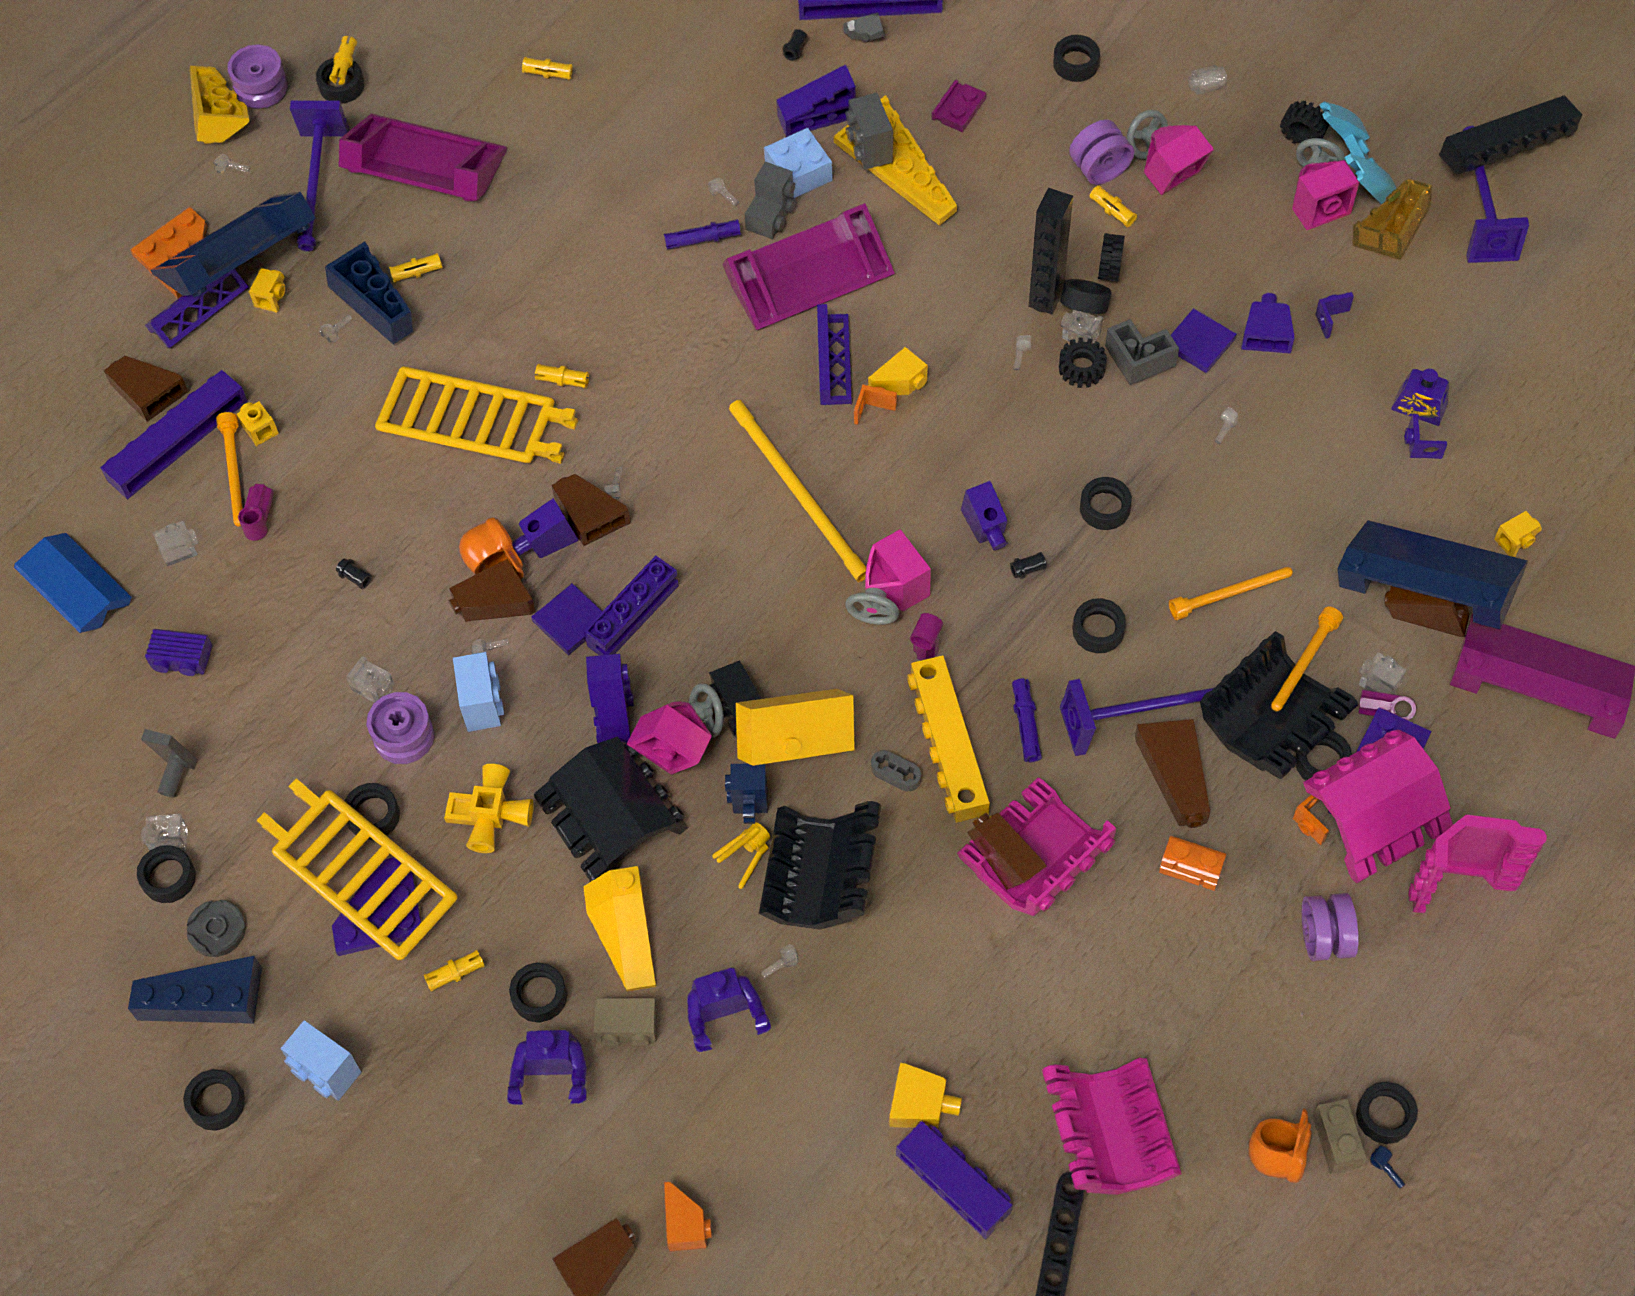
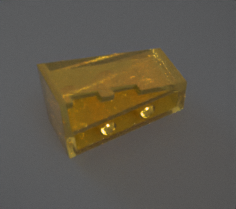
[1353,179,1432,260]

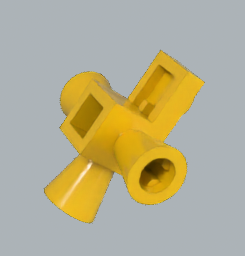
[444,764,534,853]

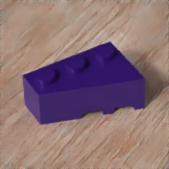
[776,64,856,137]
[586,654,634,743]

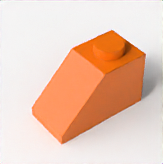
[664,1182,712,1251]

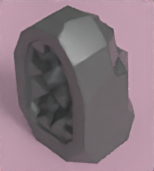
[843,13,885,43]

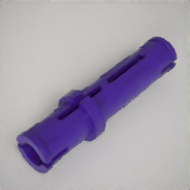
[664,219,741,250]
[1012,678,1042,763]

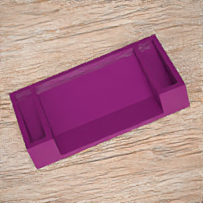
[339,114,507,201]
[722,203,895,331]
[1450,614,1635,739]

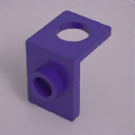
[1315,292,1354,338]
[1404,414,1447,459]

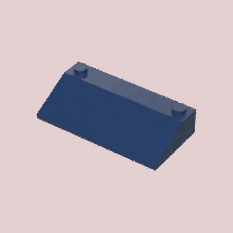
[150,191,316,297]
[1337,520,1528,630]

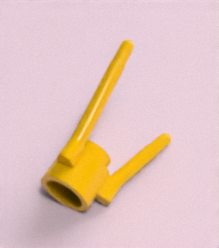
[712,822,771,889]

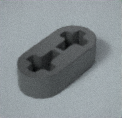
[871,750,921,792]

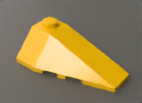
[583,866,656,992]

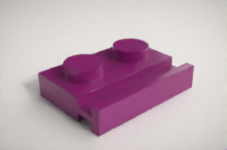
[932,79,986,133]

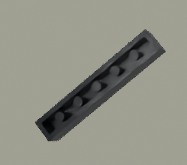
[1439,95,1583,175]
[1028,187,1073,314]

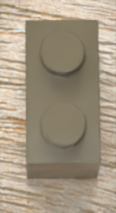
[594,998,657,1046]
[1312,1099,1366,1174]

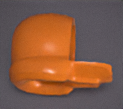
[459,517,524,580]
[1249,1108,1312,1183]

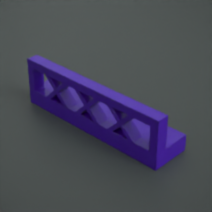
[145,269,248,348]
[817,304,852,405]

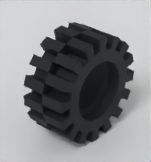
[1280,100,1330,148]
[1098,233,1125,282]
[1058,337,1107,388]

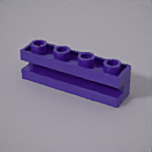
[584,555,679,655]
[896,1121,1012,1240]

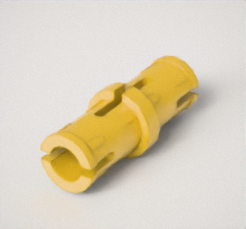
[329,36,357,85]
[522,57,573,80]
[1090,185,1137,227]
[389,253,442,282]
[535,363,589,389]
[423,950,485,992]

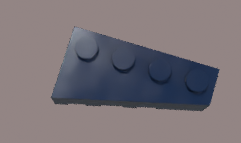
[325,241,413,345]
[128,956,262,1024]

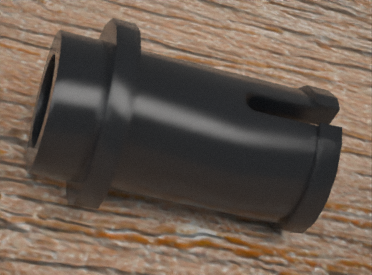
[783,29,808,60]
[1010,552,1047,579]
[336,558,372,589]

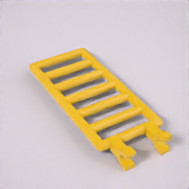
[375,366,578,464]
[256,778,457,960]

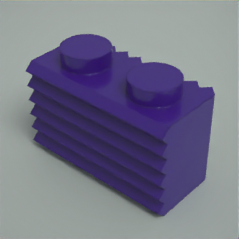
[145,629,212,676]

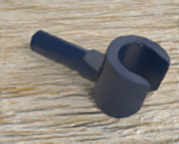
[1370,1146,1405,1189]

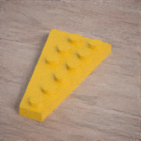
[833,95,957,226]

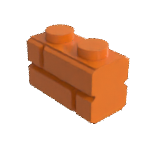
[1159,835,1226,891]

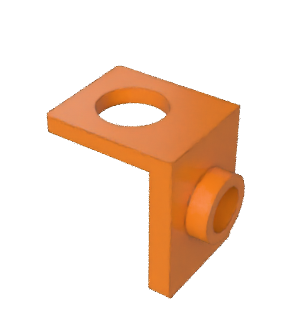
[854,385,897,425]
[1293,795,1329,845]

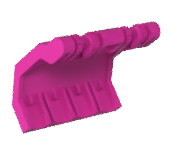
[1303,729,1453,883]
[957,778,1116,916]
[1408,815,1547,913]
[1042,1057,1182,1195]

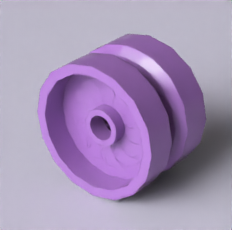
[228,44,288,108]
[1069,120,1134,185]
[366,692,435,764]
[1301,893,1358,961]

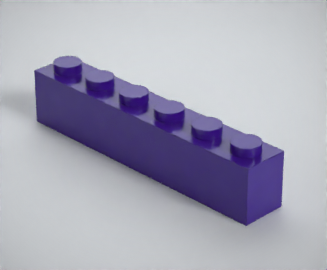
[798,0,942,20]
[100,370,248,500]

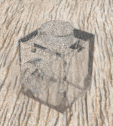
[153,521,199,567]
[1359,652,1407,694]

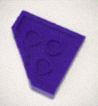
[332,857,422,956]

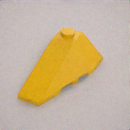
[190,66,249,144]

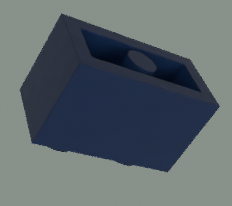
[725,763,768,824]

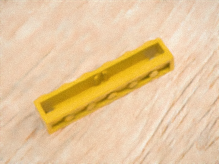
[907,655,990,823]

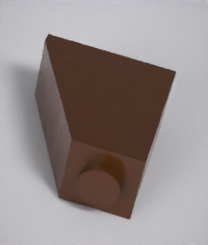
[104,355,189,422]
[551,474,631,547]
[448,559,536,622]
[1385,586,1470,637]
[967,812,1047,890]
[552,1218,636,1296]

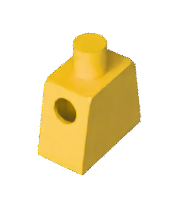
[889,1062,962,1128]

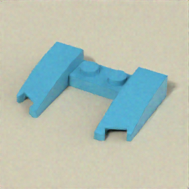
[1319,101,1400,205]

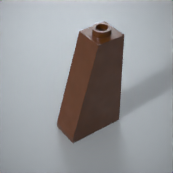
[1135,719,1210,828]

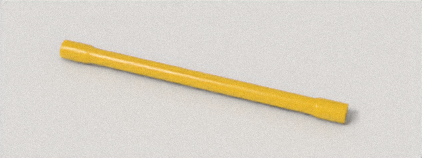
[729,400,866,582]

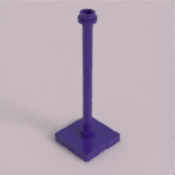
[290,101,350,251]
[1463,126,1529,263]
[1059,679,1214,756]

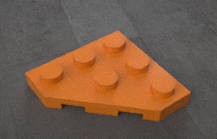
[130,207,207,299]

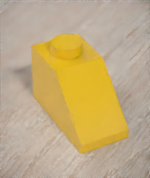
[868,347,928,395]

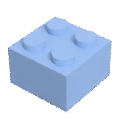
[764,128,832,198]
[453,652,504,732]
[281,1020,362,1101]

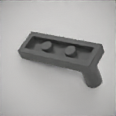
[141,729,198,798]

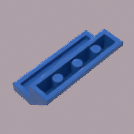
[14,533,132,633]

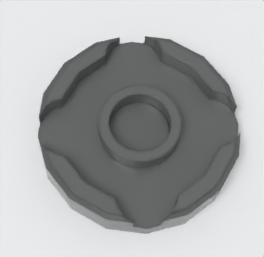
[186,900,246,957]

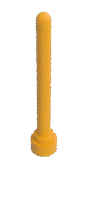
[216,412,243,527]
[1169,567,1293,621]
[1271,606,1343,711]

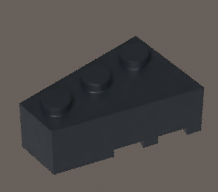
[709,660,762,739]

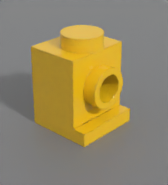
[249,268,285,313]
[237,401,279,446]
[1494,511,1541,557]

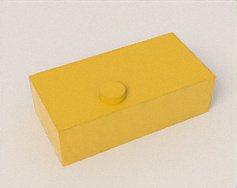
[736,689,854,766]

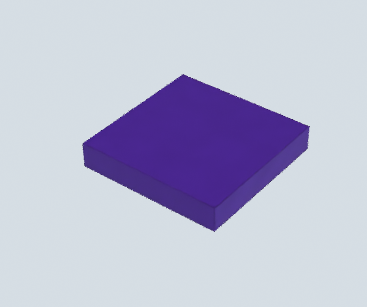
[1171,308,1236,373]
[531,584,602,655]

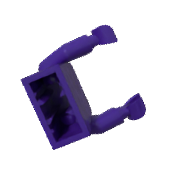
[687,968,771,1052]
[507,1030,587,1105]

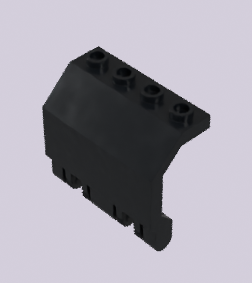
[1200,631,1358,779]
[534,736,688,882]
[759,801,881,930]

